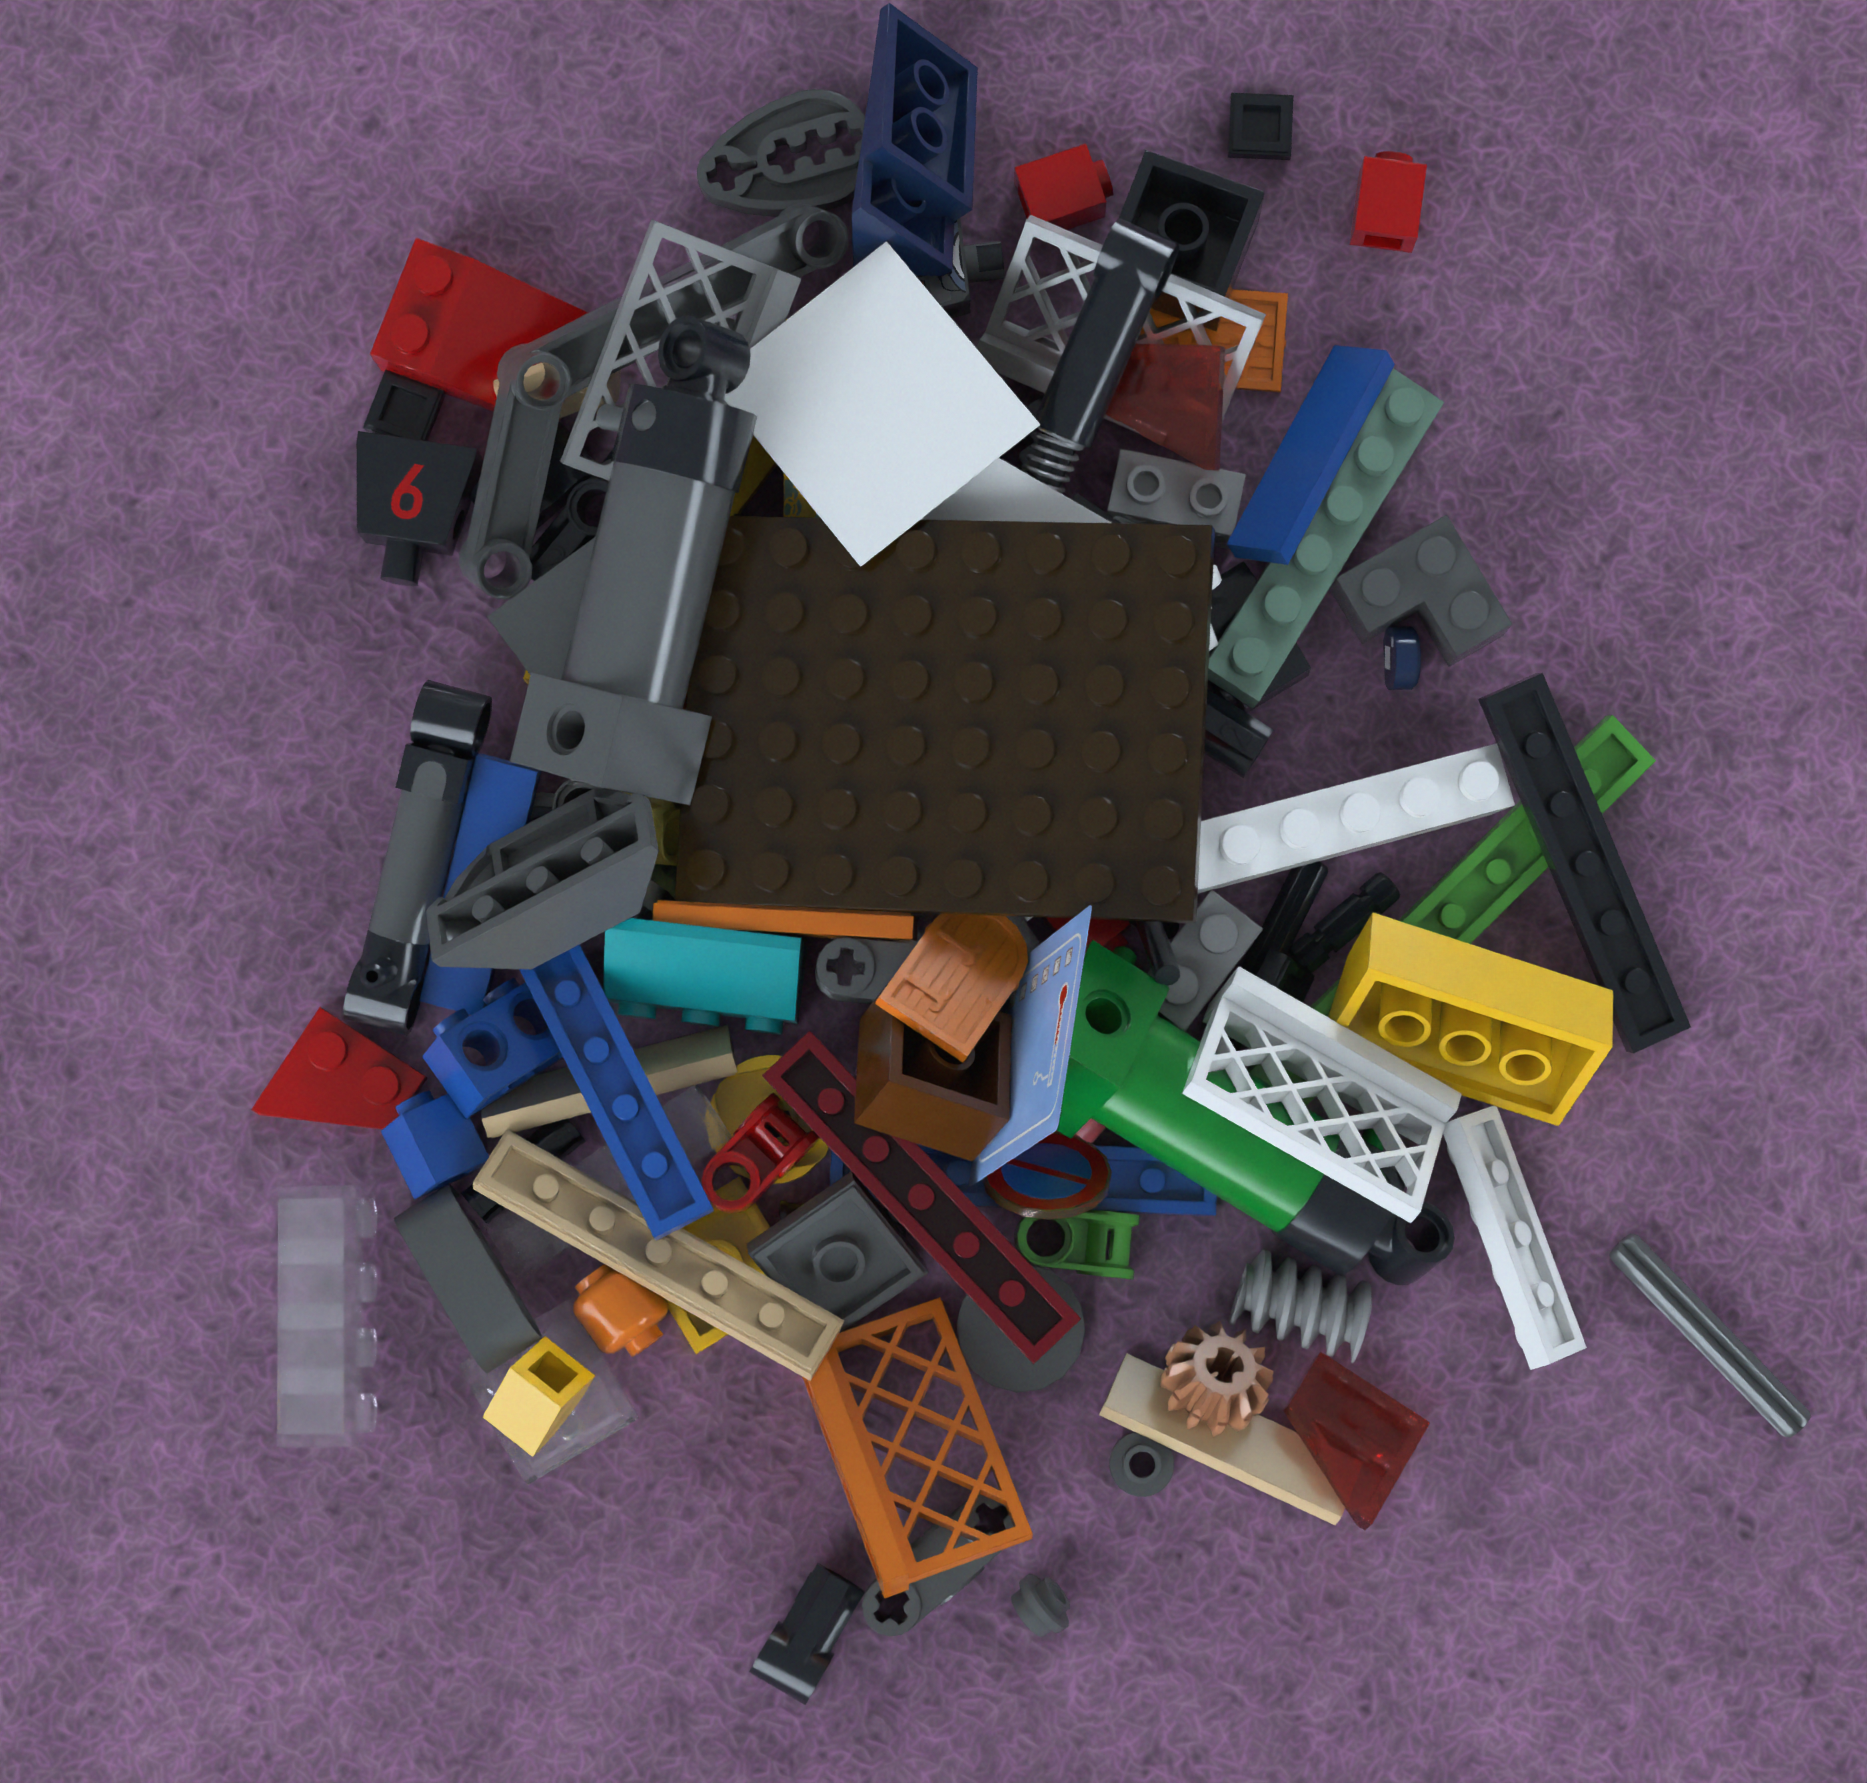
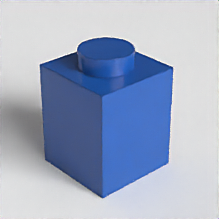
[381,1090,489,1200]

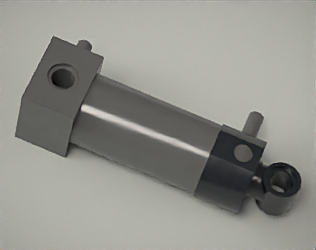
[510,315,757,805]

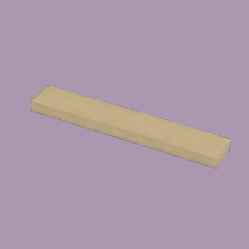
[473,1129,845,1381]

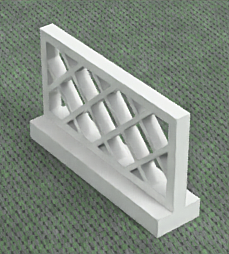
[1182,966,1462,1223]

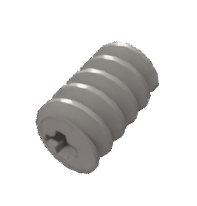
[1228,1249,1372,1363]

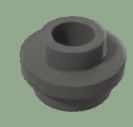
[1109,1432,1174,1497]
[1011,1574,1070,1637]

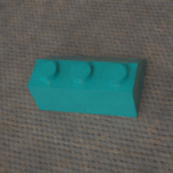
[603,918,807,1034]

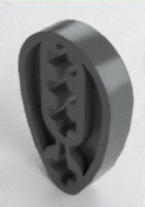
[697,89,865,217]

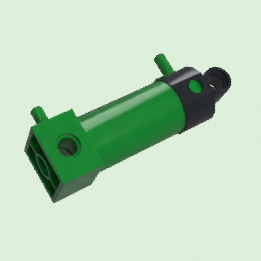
[1057,940,1455,1285]

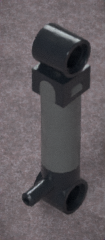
[343,680,492,1036]

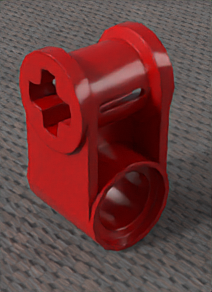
[701,1092,820,1214]

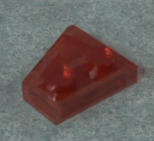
[1105,343,1225,472]
[1283,1352,1430,1531]

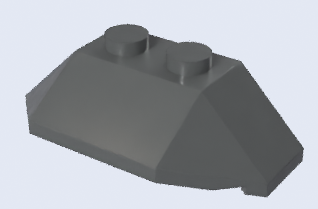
[426,788,659,969]

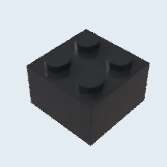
[1119,150,1265,332]

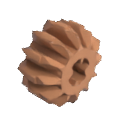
[1160,1321,1274,1437]

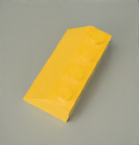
[1328,913,1613,1126]

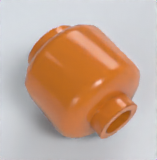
[573,1264,669,1357]

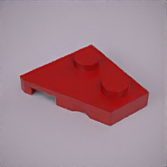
[251,1007,428,1130]

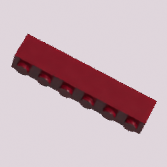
[762,1031,1081,1365]

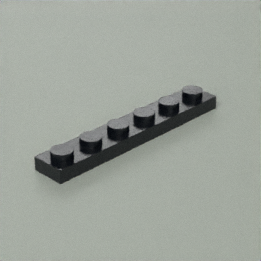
[1478,673,1691,1054]

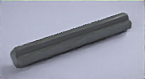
[1609,1234,1811,1438]

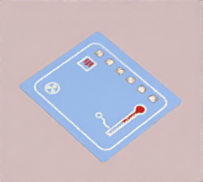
[969,905,1092,1186]

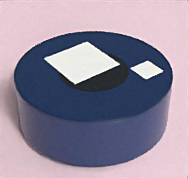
[1383,626,1421,690]

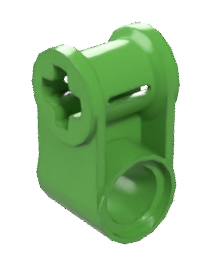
[1014,1209,1140,1280]

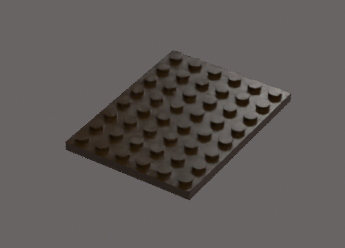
[675,516,1215,923]

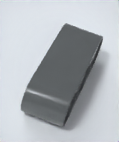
[394,1183,542,1374]

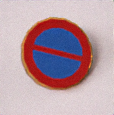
[982,1132,1112,1220]

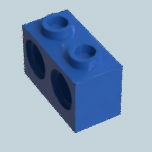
[422,978,563,1119]

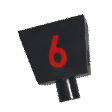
[356,431,484,586]

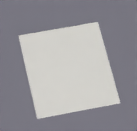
[724,241,1040,567]

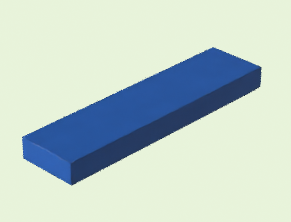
[1227,345,1395,565]
[420,753,542,1015]

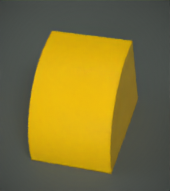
[483,1336,595,1457]

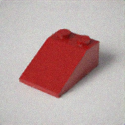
[370,238,588,422]

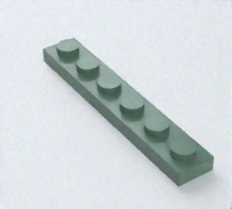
[1208,368,1444,709]

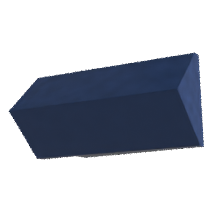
[852,3,978,276]

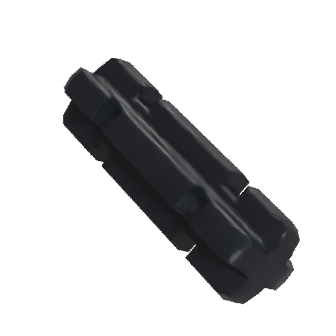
[1289,872,1401,973]

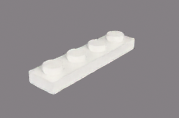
[1443,1105,1587,1370]

